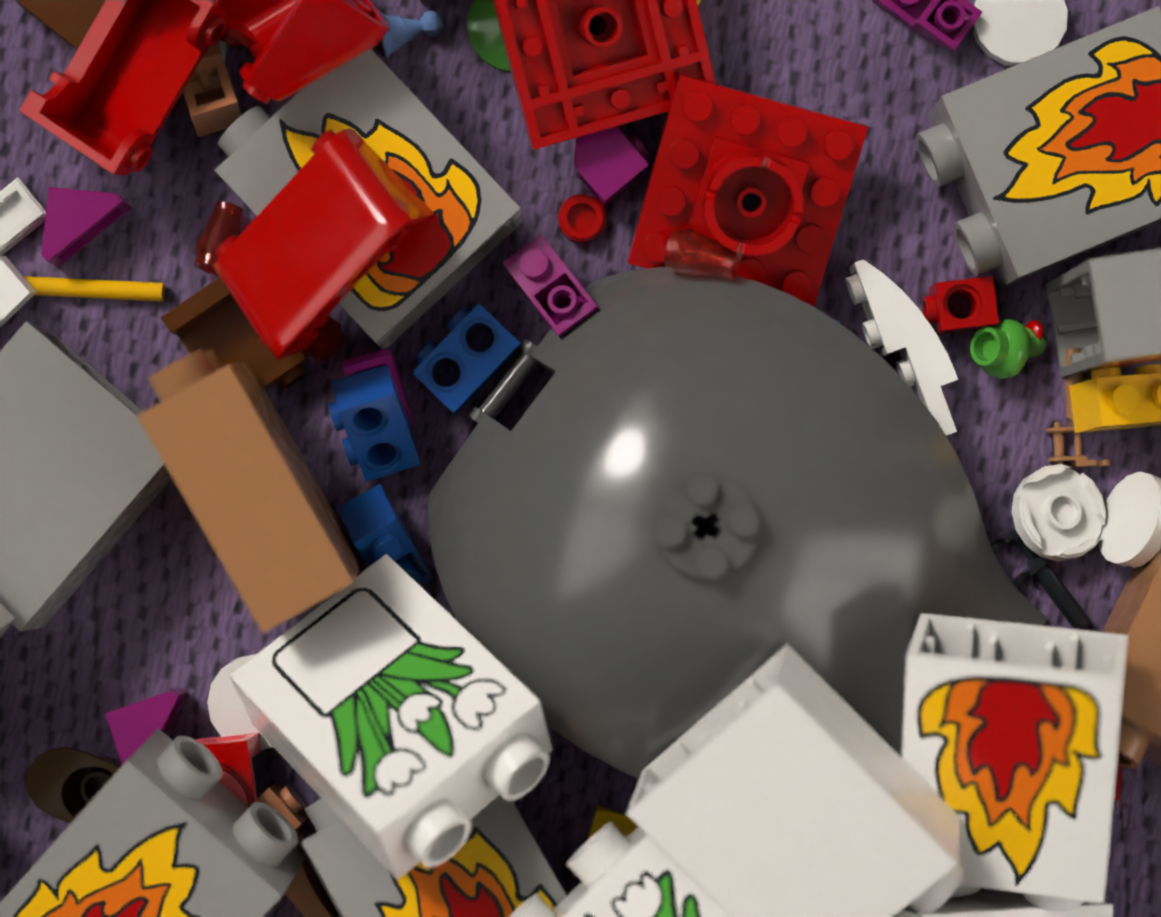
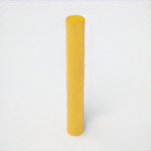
[24,276,166,302]

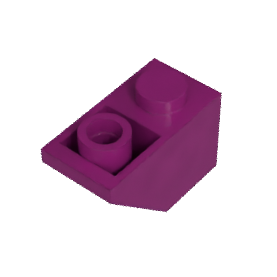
[574,126,650,208]
[502,234,599,338]

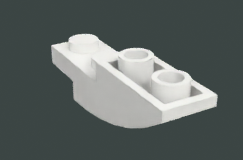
[845,259,959,435]

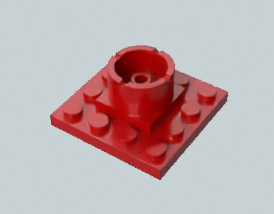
[493,0,716,150]
[627,74,869,307]

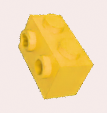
[1069,364,1161,433]

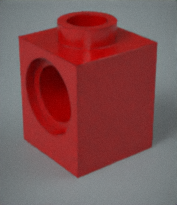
[922,276,999,335]

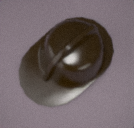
[25,747,122,824]

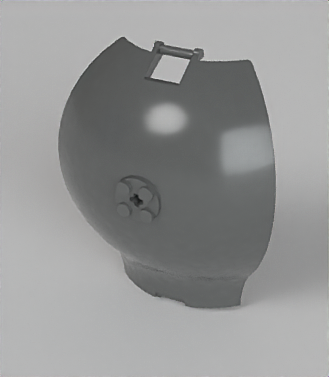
[428,267,1048,779]

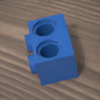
[412,303,521,415]
[328,364,421,482]

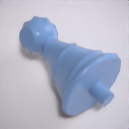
[380,11,444,58]

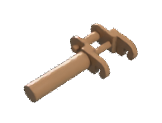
[1046,348,1110,468]

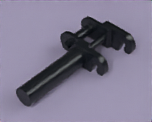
[991,527,1091,630]

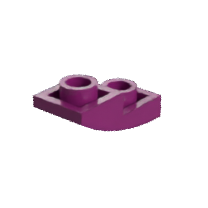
[871,0,982,52]

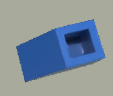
[338,484,435,586]

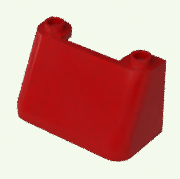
[19,0,227,176]
[215,0,390,103]
[214,128,434,360]

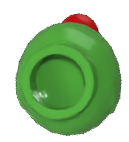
[970,319,1048,379]

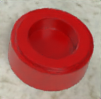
[558,194,606,243]

